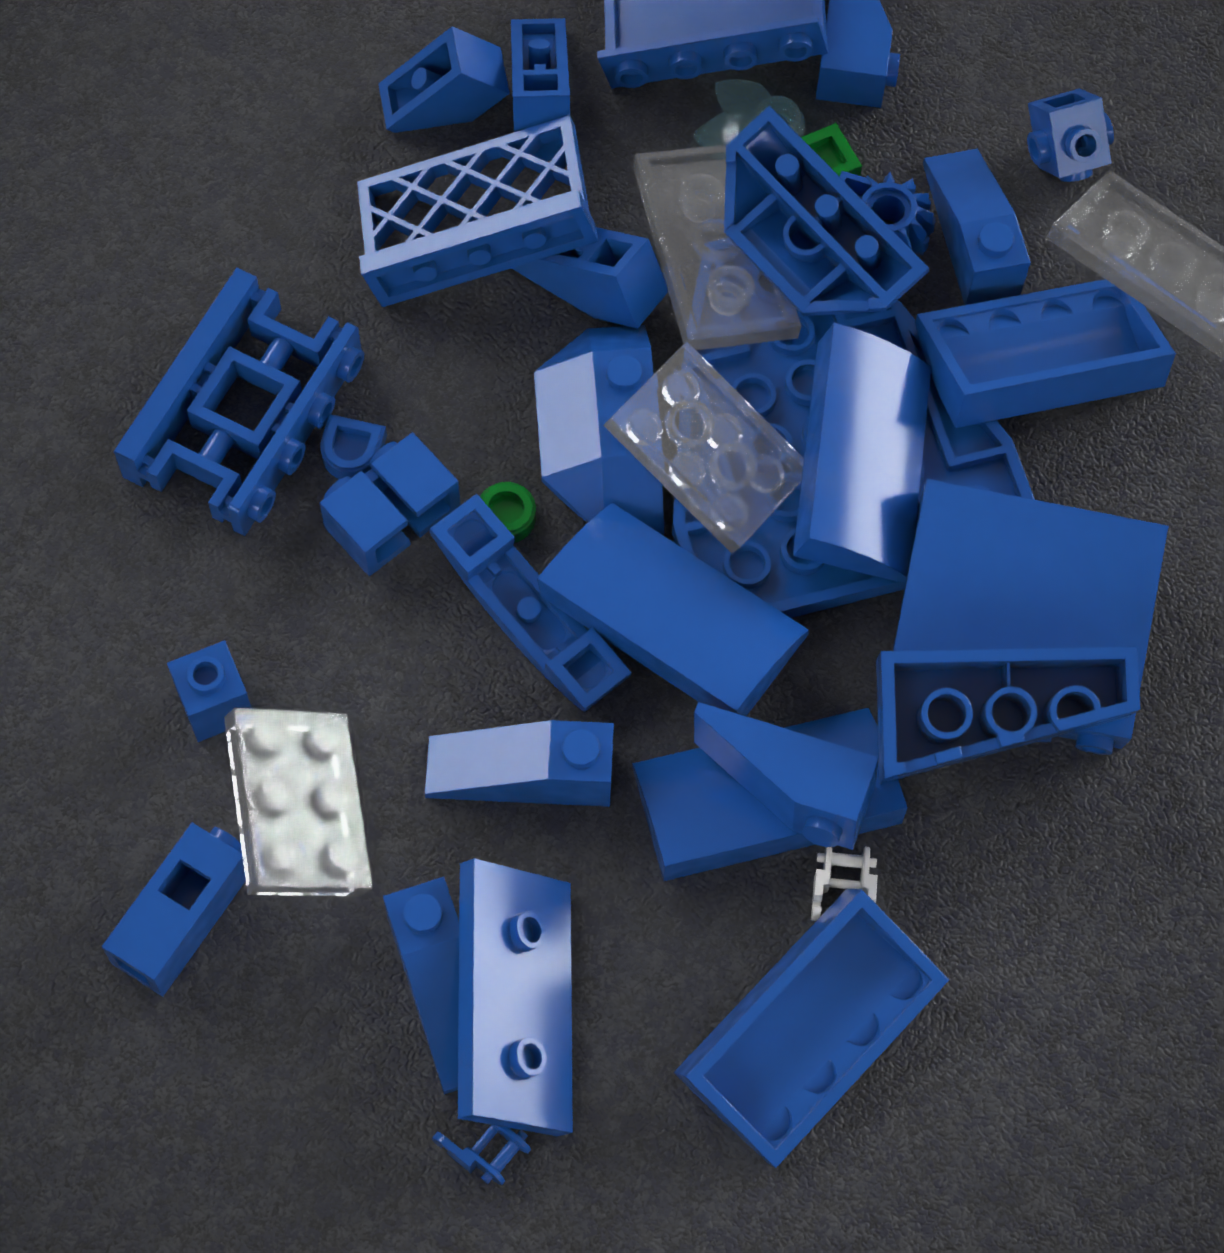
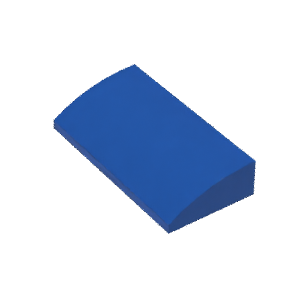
[915,276,1176,428]
[793,323,931,584]
[537,503,809,716]
[632,708,908,881]
[673,889,949,1168]

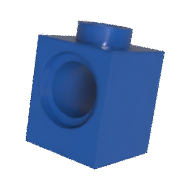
[167,640,255,742]

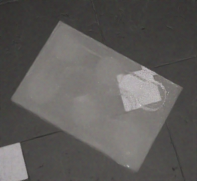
[603,341,804,553]
[224,708,373,896]

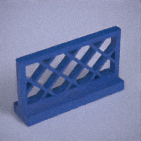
[357,115,599,307]

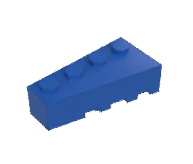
[876,646,1140,784]

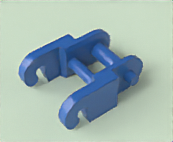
[431,1125,531,1185]

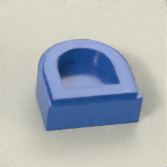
[320,414,387,479]

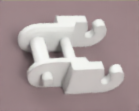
[811,847,878,921]

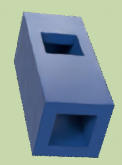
[101,822,251,997]

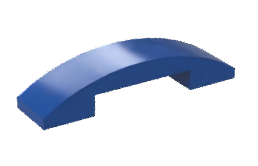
[430,493,632,712]

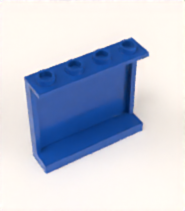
[597,0,828,89]
[893,479,1168,755]

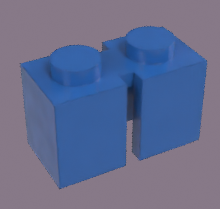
[319,432,461,577]

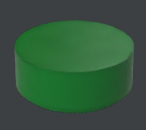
[480,482,536,543]

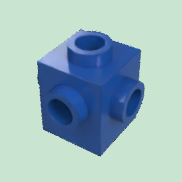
[1027,88,1114,182]

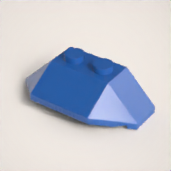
[724,105,929,316]
[534,325,664,536]

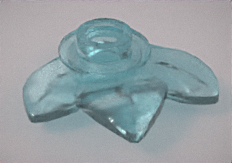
[694,79,805,157]

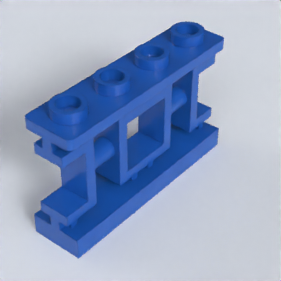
[114,268,365,536]

